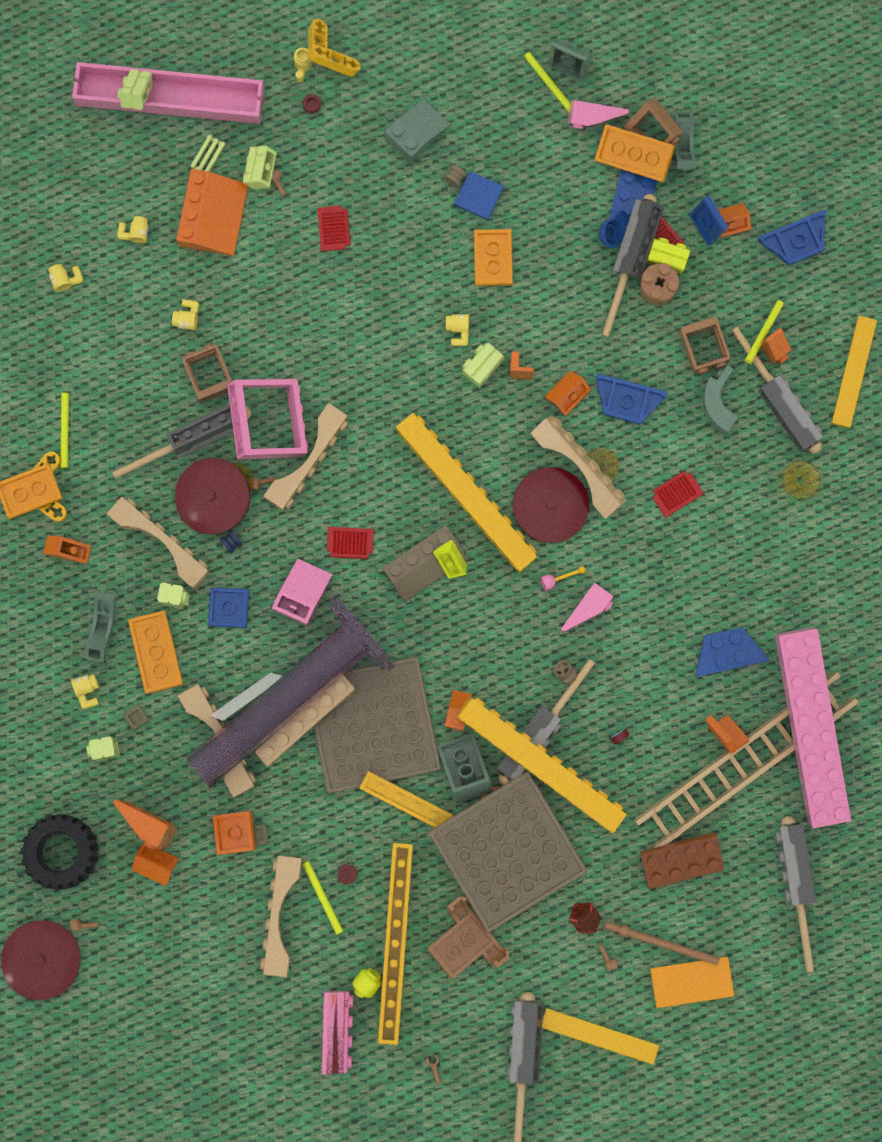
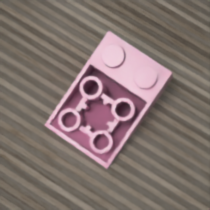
[272,559,332,626]

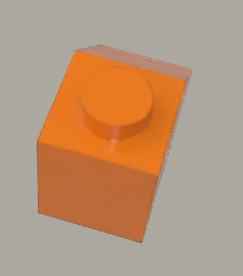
[760,328,791,365]
[43,535,91,564]
[445,690,472,732]

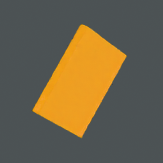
[474,229,513,286]
[0,463,63,520]

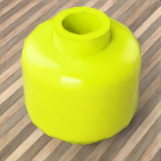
[352,968,382,998]

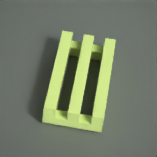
[191,135,226,172]

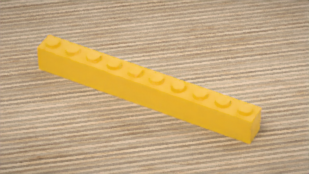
[396,413,537,573]
[455,697,627,833]
[378,843,413,1045]

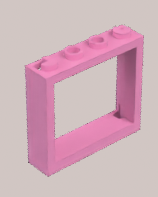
[227,379,308,459]

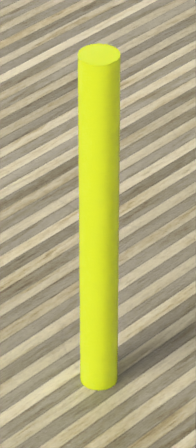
[524,52,571,112]
[745,300,784,364]
[60,393,69,468]
[302,861,343,935]

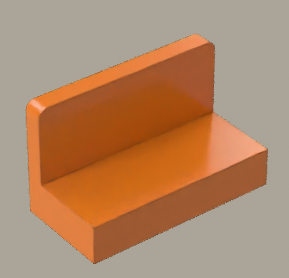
[718,203,751,238]
[509,352,534,380]
[545,371,592,416]
[705,715,749,754]
[131,844,179,886]

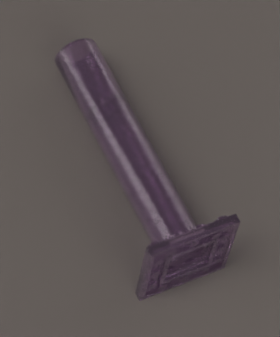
[186,595,395,787]

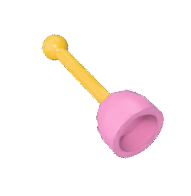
[540,566,586,591]

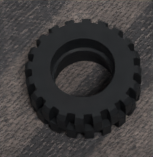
[20,814,99,890]

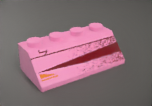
[322,990,353,1074]

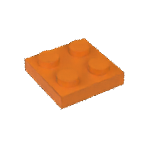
[213,811,256,855]

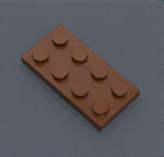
[640,832,724,889]

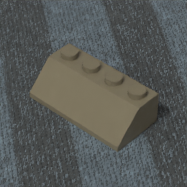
[383,525,467,602]

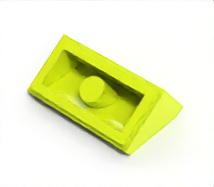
[433,540,467,579]

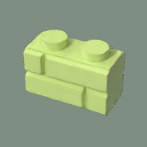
[118,69,153,110]
[243,146,277,189]
[462,342,504,388]
[157,582,190,609]
[86,736,120,761]

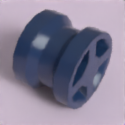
[219,530,243,554]

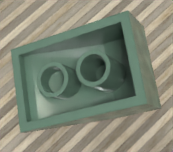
[549,40,593,81]
[385,100,451,164]
[437,733,493,804]

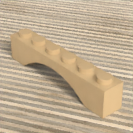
[264,403,349,512]
[530,416,627,519]
[107,497,210,590]
[255,674,357,767]
[177,684,256,798]
[260,856,303,977]

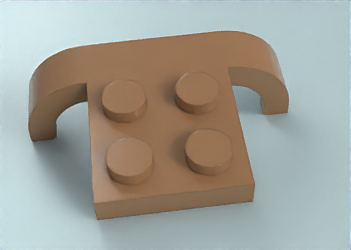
[427,897,509,980]

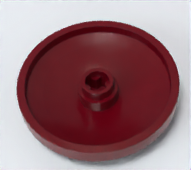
[175,458,251,535]
[513,467,589,543]
[1,920,81,1000]

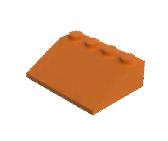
[176,169,248,256]
[113,799,178,850]

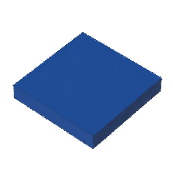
[454,171,504,221]
[689,196,728,246]
[208,587,249,628]

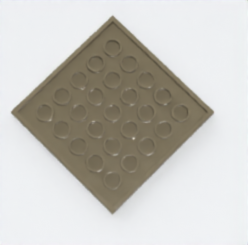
[305,656,442,794]
[428,771,588,933]

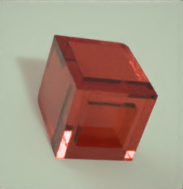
[569,902,601,934]

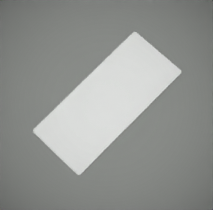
[210,673,284,721]

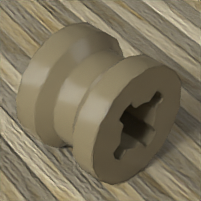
[443,164,467,188]
[553,660,577,684]

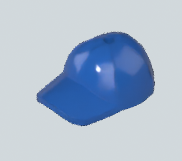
[598,210,630,248]

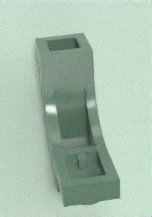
[673,112,697,171]
[702,365,738,436]
[85,591,117,663]

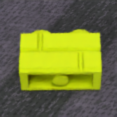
[647,238,690,274]

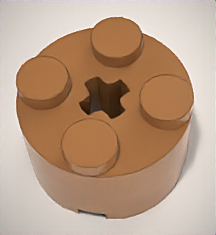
[639,263,679,306]

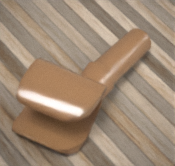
[271,169,286,196]
[249,477,276,490]
[70,918,98,931]
[598,945,618,971]
[427,1055,441,1083]

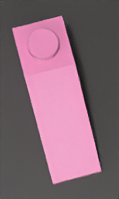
[568,100,629,129]
[560,583,613,633]

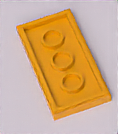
[594,124,676,182]
[128,610,183,694]
[650,957,734,1008]

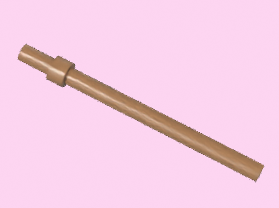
[604,921,720,965]

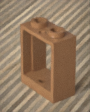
[624,99,684,145]
[679,317,731,375]
[182,344,232,404]

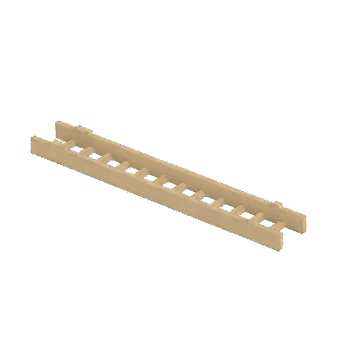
[633,672,859,848]

